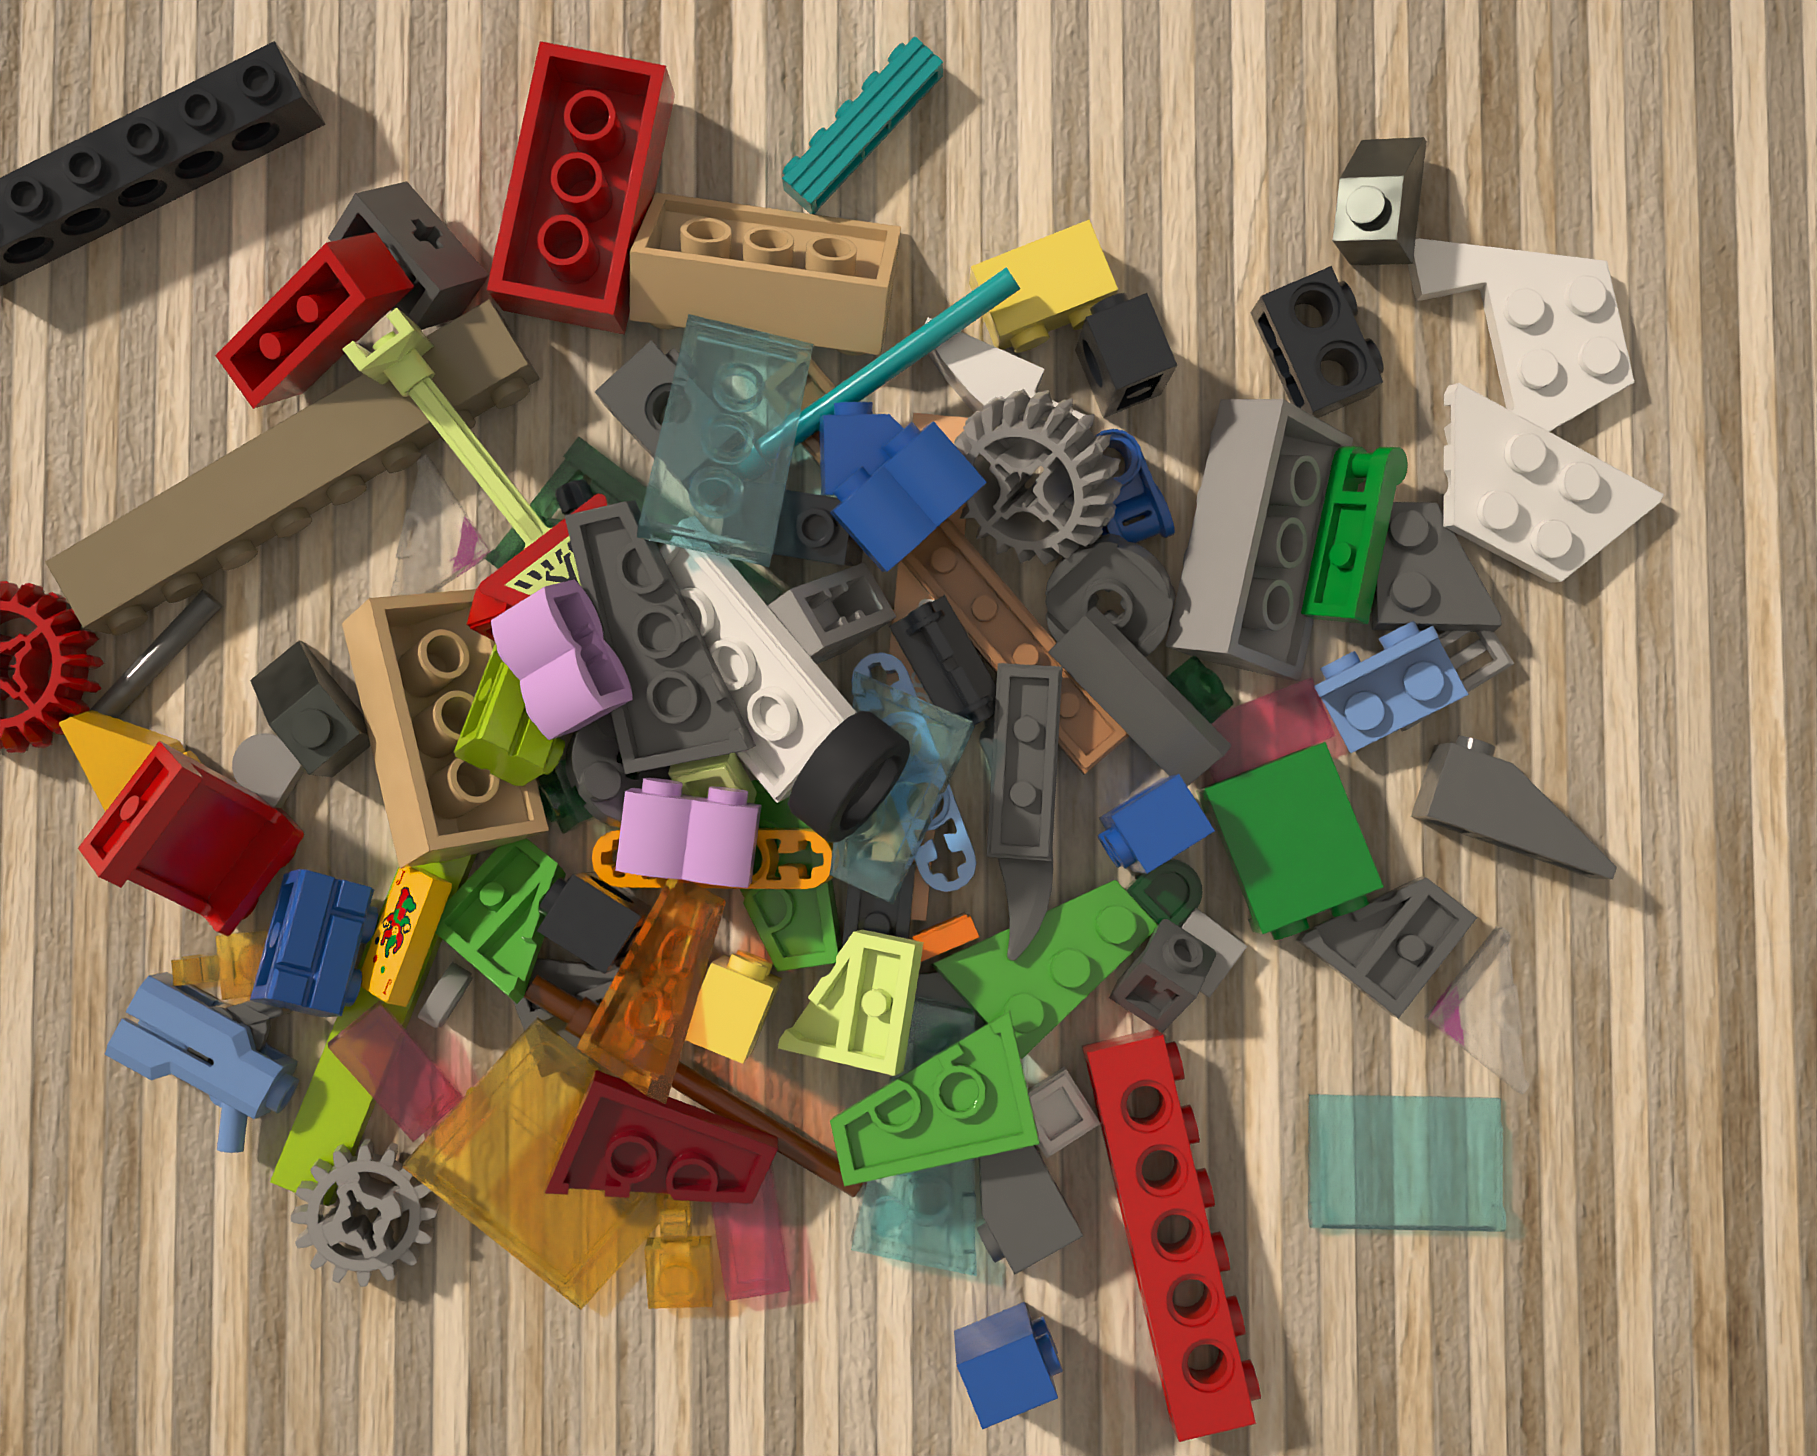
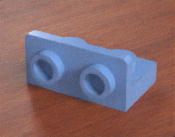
[1314,621,1469,754]

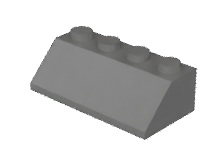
[1166,399,1353,681]

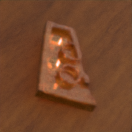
[576,878,726,1104]

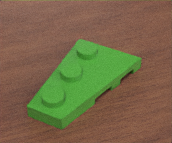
[740,780,842,972]
[931,880,1157,1059]
[830,1010,1040,1186]

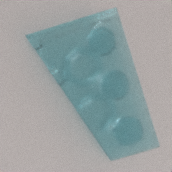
[829,671,975,905]

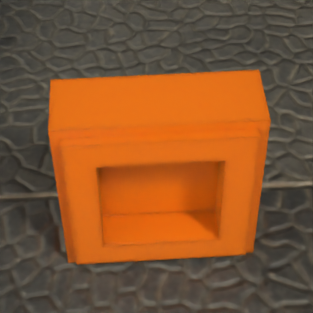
[911,912,979,962]

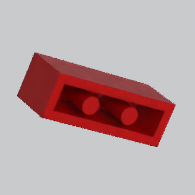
[215,232,414,409]

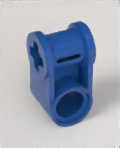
[1095,429,1175,544]

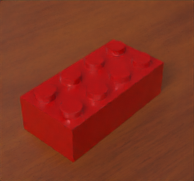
[487,41,675,335]

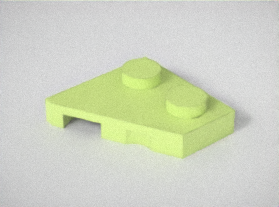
[778,930,924,1076]

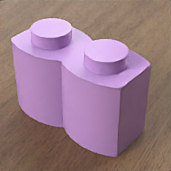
[491,580,633,740]
[615,778,761,888]

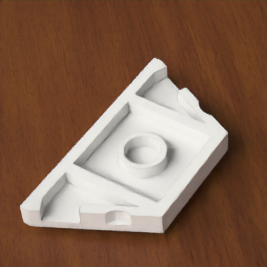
[1443,383,1664,583]

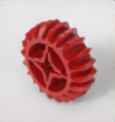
[0,581,105,754]

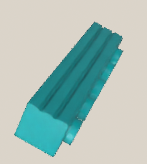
[782,36,943,214]

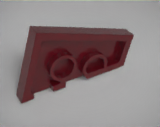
[544,1070,778,1204]

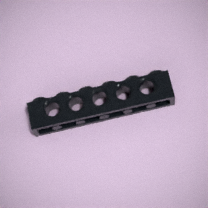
[0,41,326,287]

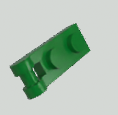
[1301,446,1408,624]

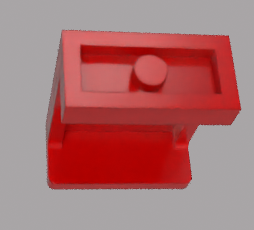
[78,741,304,937]

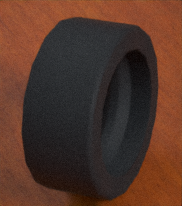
[788,711,910,843]

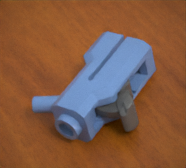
[105,972,299,1153]

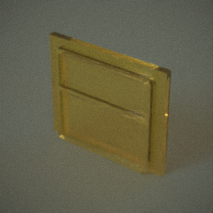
[403,1017,680,1310]

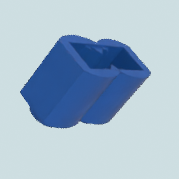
[830,421,987,572]

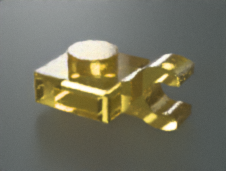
[171,929,269,1000]
[644,1195,715,1309]

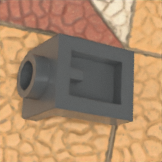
[1109,919,1216,1033]

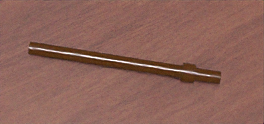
[524,974,864,1197]

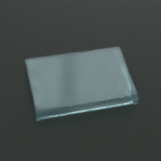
[1308,1094,1506,1232]

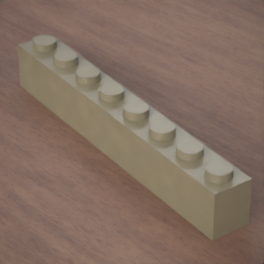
[45,299,540,636]

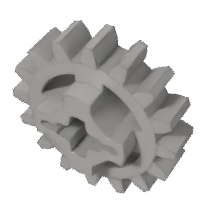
[291,1139,439,1287]

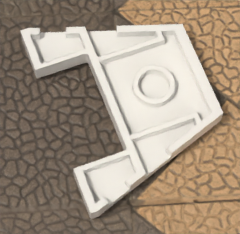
[1408,238,1634,445]

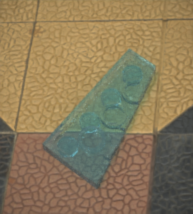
[850,996,977,1276]

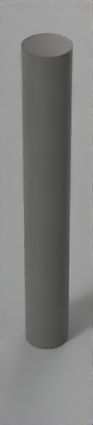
[89,590,222,718]

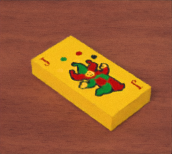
[361,866,452,1007]

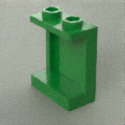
[1196,742,1384,940]

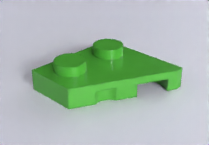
[435,838,566,1004]

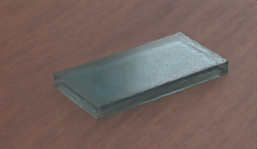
[637,314,814,567]

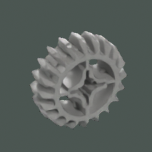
[954,389,1123,565]

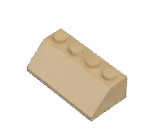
[630,192,901,356]
[342,589,549,869]

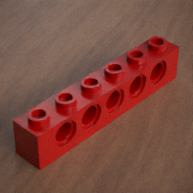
[1082,1029,1261,1442]

